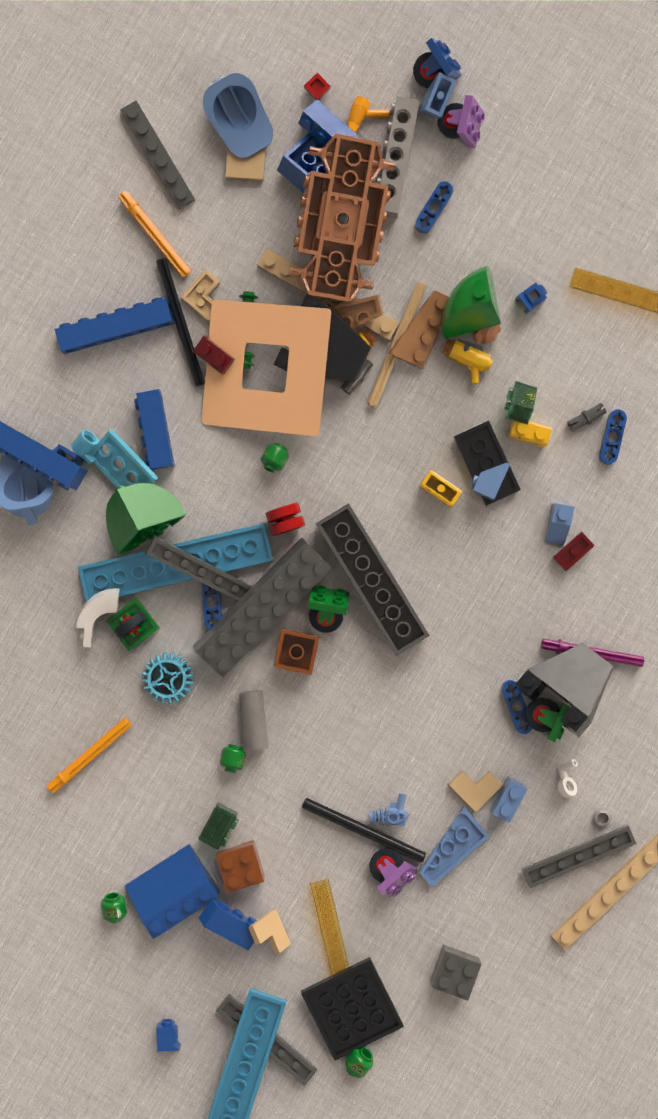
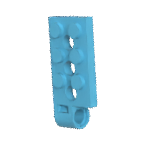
[71,429,158,488]

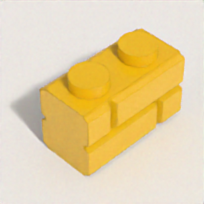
[507,417,552,448]
[419,470,463,508]

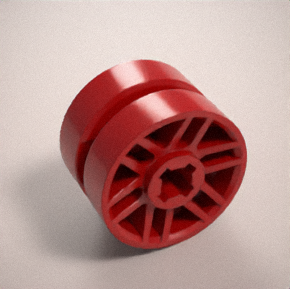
[265,502,306,536]

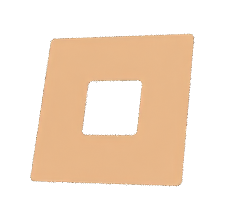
[202,300,331,436]

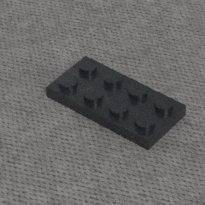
[453,420,521,506]

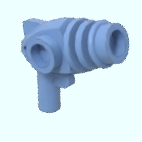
[370,793,409,826]

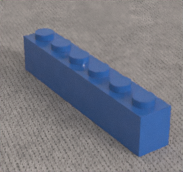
[55,297,174,354]
[0,421,88,491]

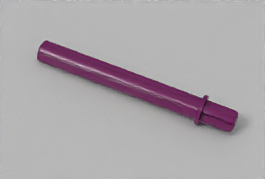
[541,639,645,667]

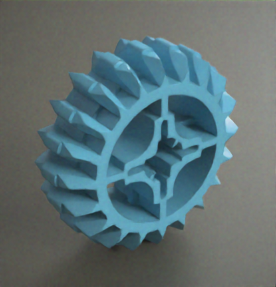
[142,652,194,704]

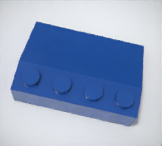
[277,133,341,216]
[125,844,220,939]

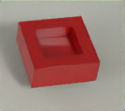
[304,72,331,101]

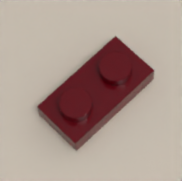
[193,336,235,375]
[552,532,595,571]

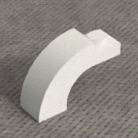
[76,588,120,647]

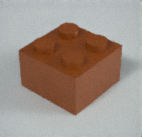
[274,628,320,675]
[216,840,265,893]

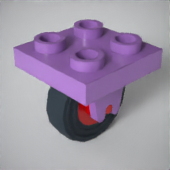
[437,95,485,148]
[369,848,418,897]

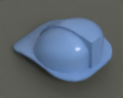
[203,73,273,158]
[0,453,53,525]

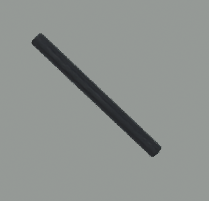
[156,258,205,386]
[302,798,426,863]

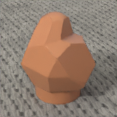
[473,325,501,344]

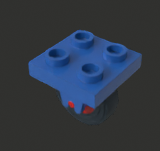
[413,38,462,88]

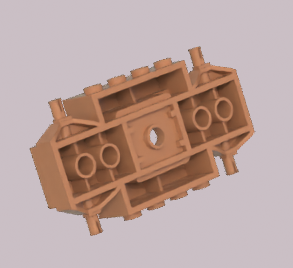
[289,133,395,302]

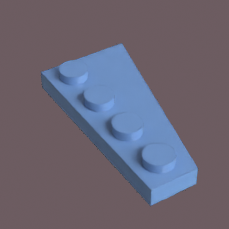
[419,807,490,887]

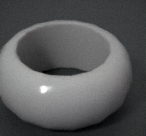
[593,809,611,827]

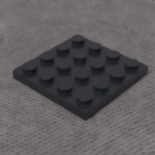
[301,957,404,1061]

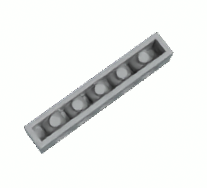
[377,96,419,218]

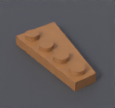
[388,290,448,369]
[332,295,383,330]

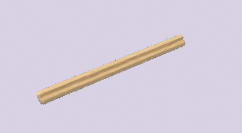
[367,282,426,408]

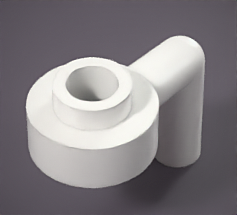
[558,759,578,798]

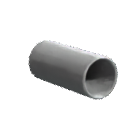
[239,690,268,751]

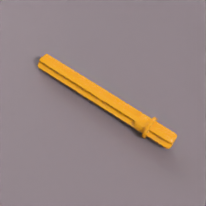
[118,191,191,278]
[47,718,132,793]

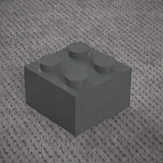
[430,944,482,1001]

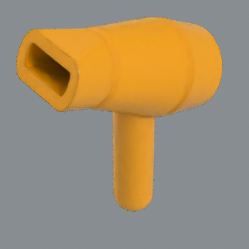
[346,96,391,133]

